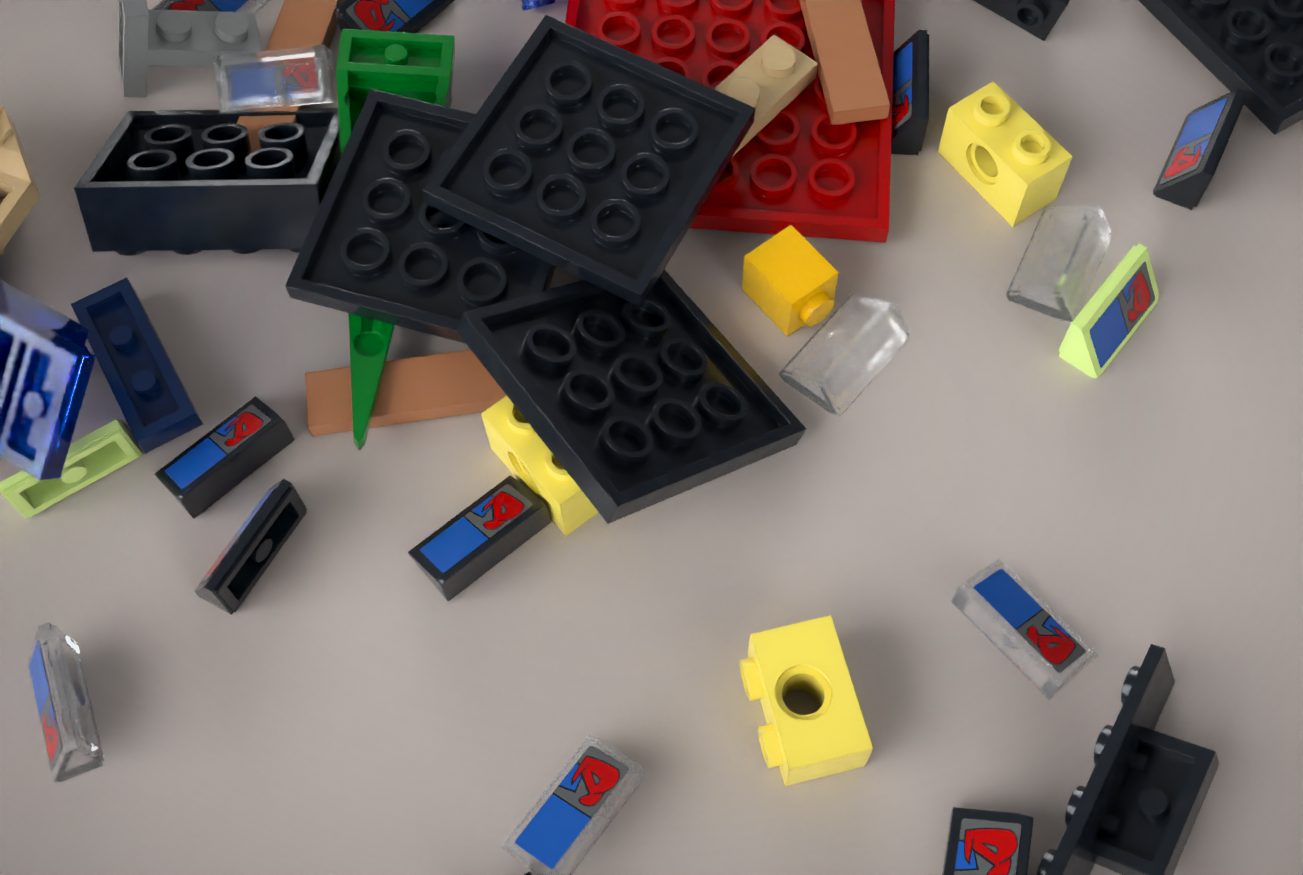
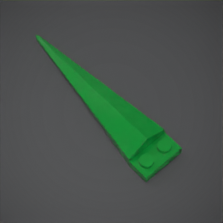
[336,29,455,451]

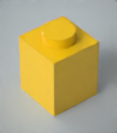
[742,225,839,337]

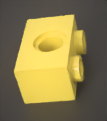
[938,81,1073,227]
[481,396,599,536]
[739,615,873,786]

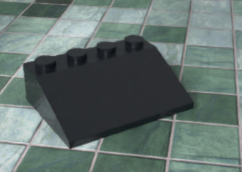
[74,108,341,256]

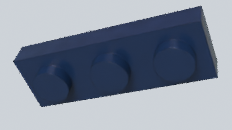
[71,277,203,453]

